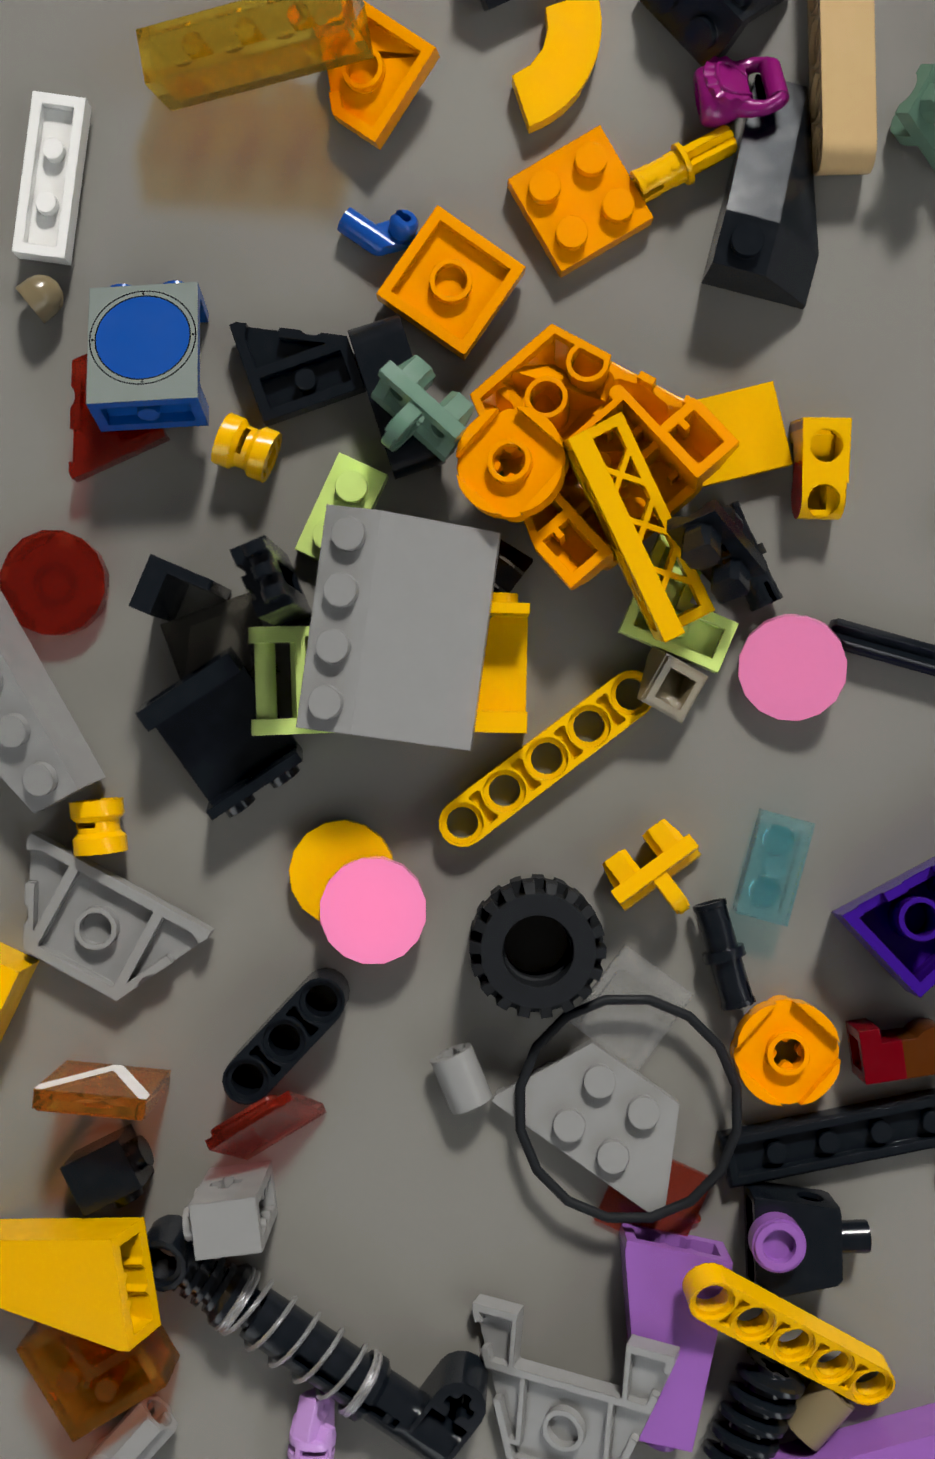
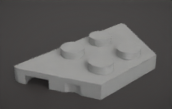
[23,831,215,1001]
[492,1039,680,1221]

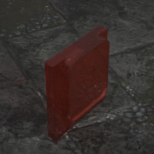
[205,1090,327,1160]

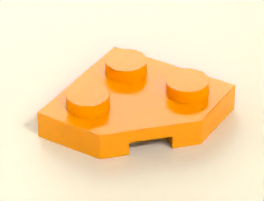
[319,0,440,150]

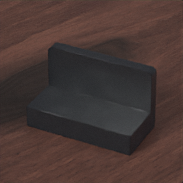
[129,554,232,622]

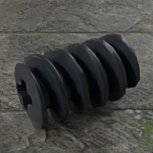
[701,1347,805,1459]

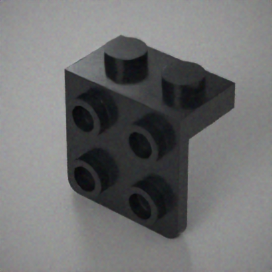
[639,0,784,66]

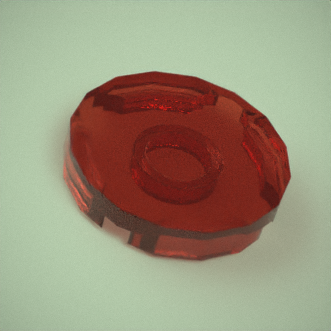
[0,530,109,636]

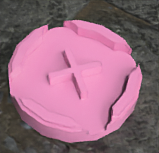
[738,614,847,721]
[320,856,426,964]

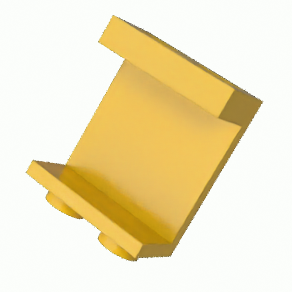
[475,592,530,733]

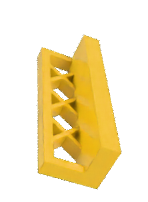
[563,412,715,643]

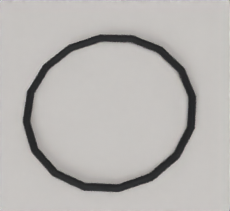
[515,995,742,1223]

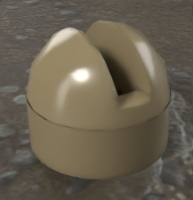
[15,274,64,324]

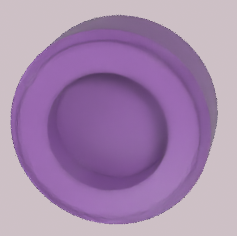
[748,1212,807,1273]

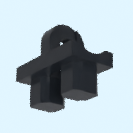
[666,499,767,603]

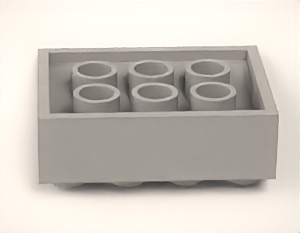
[296,504,501,751]

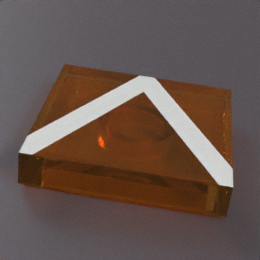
[32,1060,171,1121]

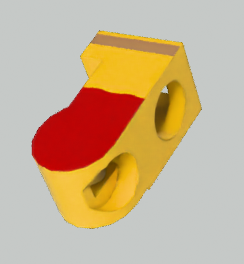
[790,417,852,520]

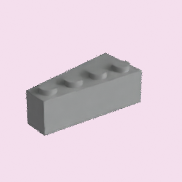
[0,591,106,814]

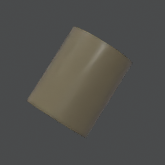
[786,1380,855,1451]

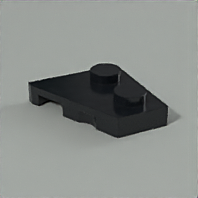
[229,322,366,427]

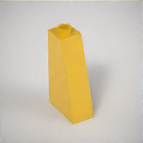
[0,1217,161,1352]

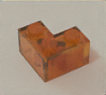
[16,1321,180,1442]

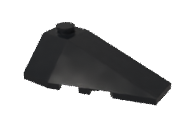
[701,74,819,309]

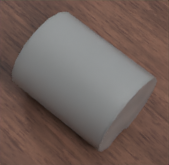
[430,1042,492,1115]

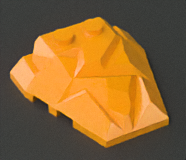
[470,323,739,591]

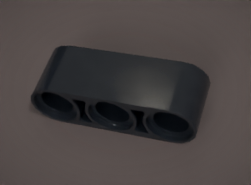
[348,314,446,479]
[222,967,350,1105]

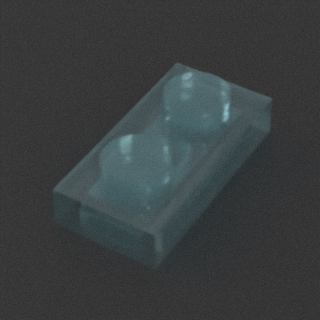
[732,808,815,927]

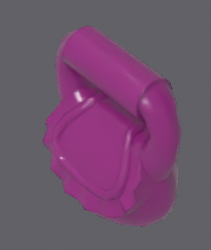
[693,56,790,128]

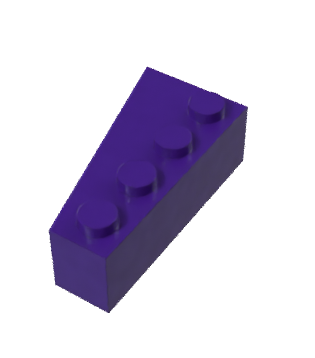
[831,856,935,998]

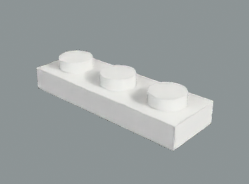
[12,91,92,266]

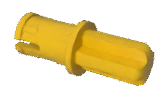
[630,125,738,204]

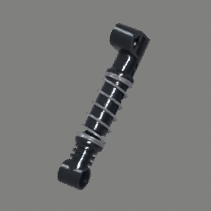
[147,1215,488,1459]

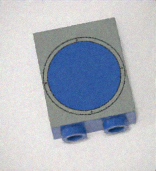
[86,280,209,432]

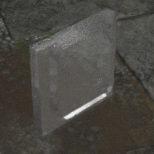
[569,944,694,1072]

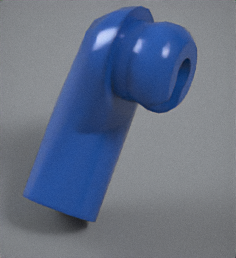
[337,207,419,256]

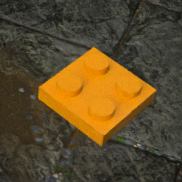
[507,125,654,278]
[376,205,526,361]

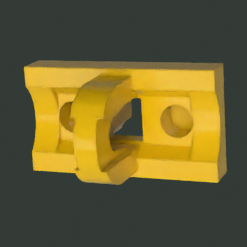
[602,819,701,914]

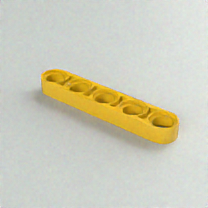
[439,670,651,847]
[682,1263,896,1406]

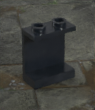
[136,646,303,820]

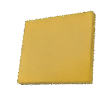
[697,381,793,488]

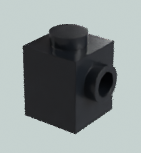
[59,1124,154,1216]

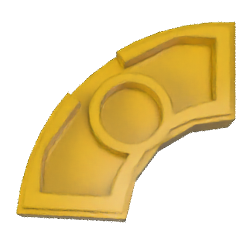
[512,0,602,134]

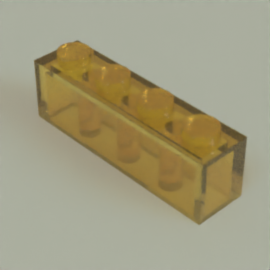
[136,0,374,111]

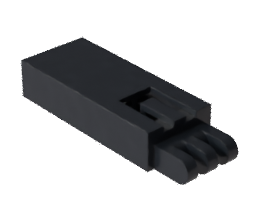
[230,535,312,626]

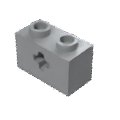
[182,1160,278,1261]

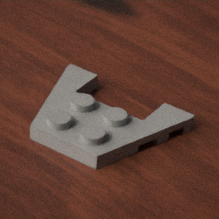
[472,1293,680,1459]

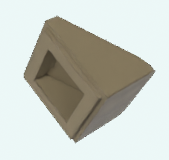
[637,647,708,723]

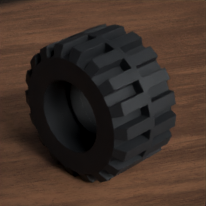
[469,874,607,1019]

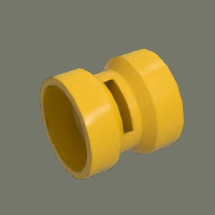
[211,412,282,483]
[68,797,128,856]

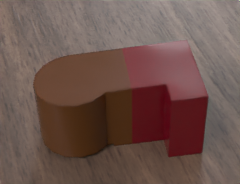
[845,1017,935,1085]

